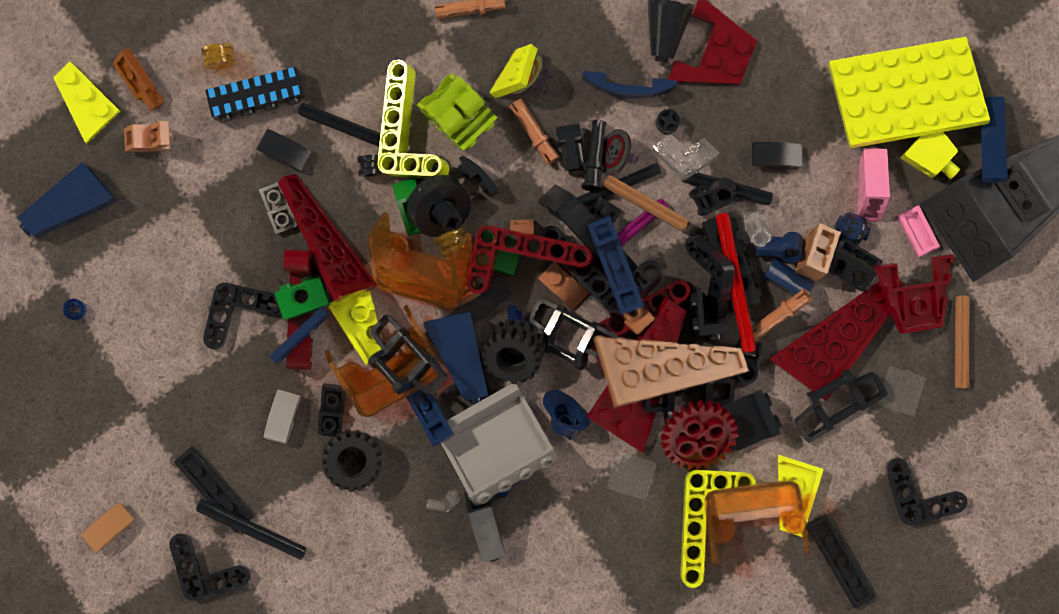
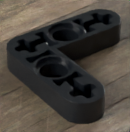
[685,235,735,321]
[203,283,280,350]
[886,458,967,525]
[169,533,251,601]

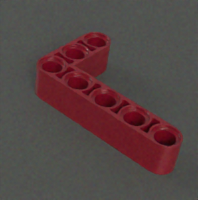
[466,225,593,294]
[283,250,316,370]
[590,280,690,375]

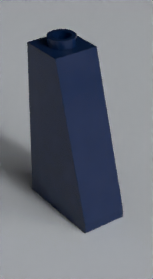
[17,162,117,237]
[424,312,488,404]

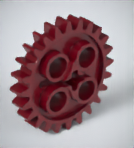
[660,400,738,471]

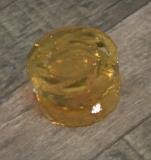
[201,42,236,69]
[434,227,471,258]

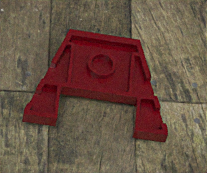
[668,0,757,85]
[874,254,954,334]

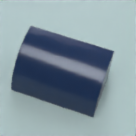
[762,257,815,297]

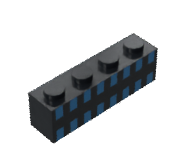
[205,67,306,123]

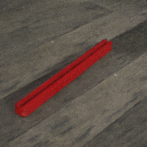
[716,213,756,353]

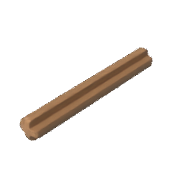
[603,175,689,231]
[955,295,970,389]

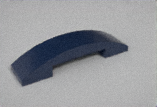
[582,71,677,99]
[588,216,644,315]
[393,360,454,447]

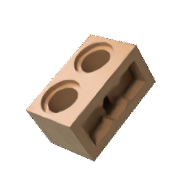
[795,223,841,281]

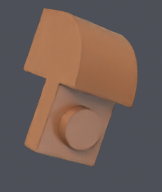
[124,121,172,152]

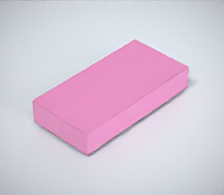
[897,205,940,257]

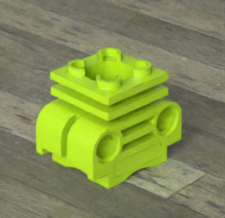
[416,73,497,150]

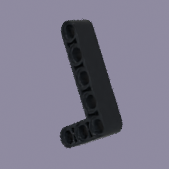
[538,184,638,273]
[540,225,662,318]

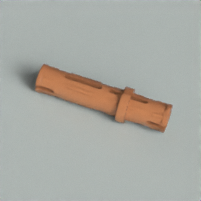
[434,0,506,20]
[509,99,559,165]
[752,288,812,341]

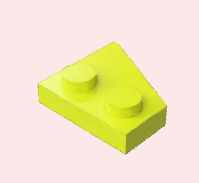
[490,44,538,98]

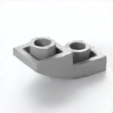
[259,182,298,234]
[263,390,301,445]

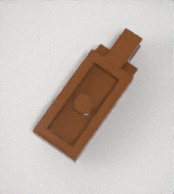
[113,48,165,111]

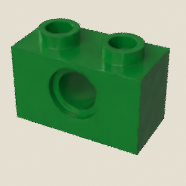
[274,275,331,321]

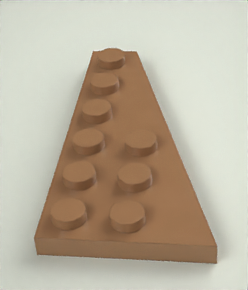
[594,336,749,407]

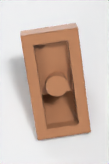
[538,262,588,311]

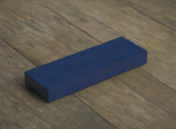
[269,307,330,363]

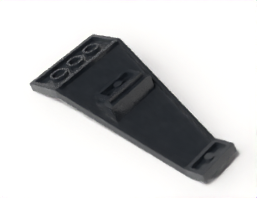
[921,135,1059,282]

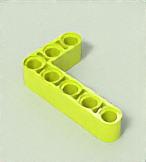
[378,60,449,179]
[680,470,756,588]

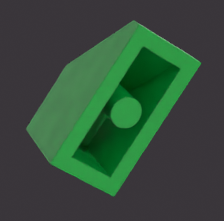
[392,178,421,236]

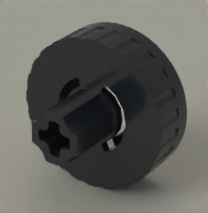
[407,175,471,237]

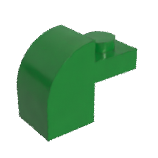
[483,232,519,277]

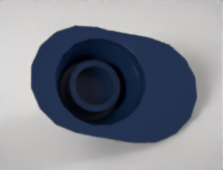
[543,390,590,440]

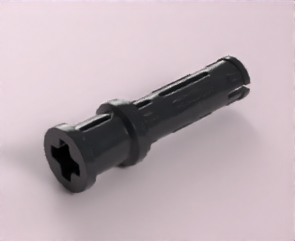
[581,120,607,192]

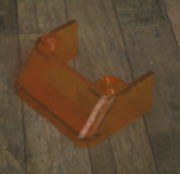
[367,212,472,309]
[324,305,442,417]
[704,480,811,568]

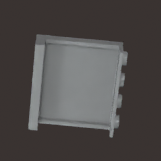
[441,384,558,506]

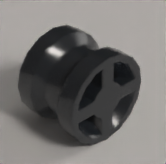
[656,109,680,135]
[357,155,382,177]

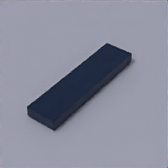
[981,97,1007,183]

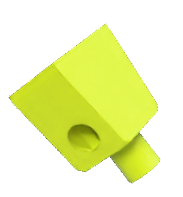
[900,132,960,180]

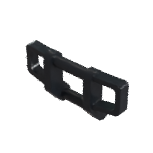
[529,298,620,371]
[368,314,448,395]
[794,369,888,443]
[642,377,735,426]

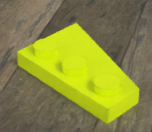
[53,62,120,144]
[778,455,824,537]

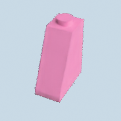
[857,147,890,222]

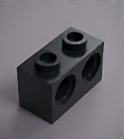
[828,236,883,292]

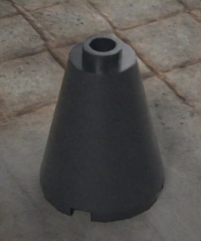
[647,0,694,63]

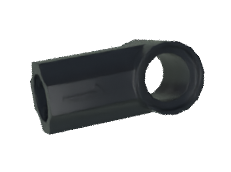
[556,123,584,172]

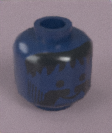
[834,212,871,245]

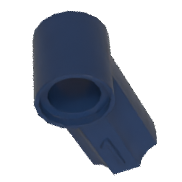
[756,232,803,263]

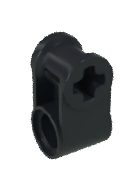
[689,178,736,216]
[735,339,762,386]

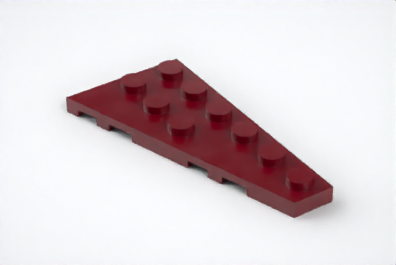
[278,174,378,302]
[768,280,907,401]
[586,297,686,454]

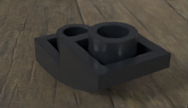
[256,129,311,172]
[752,142,802,169]
[458,156,499,197]
[318,383,347,436]

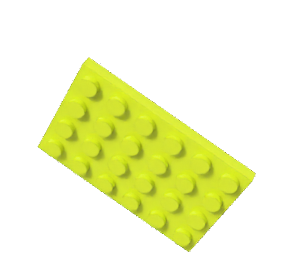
[828,37,990,149]

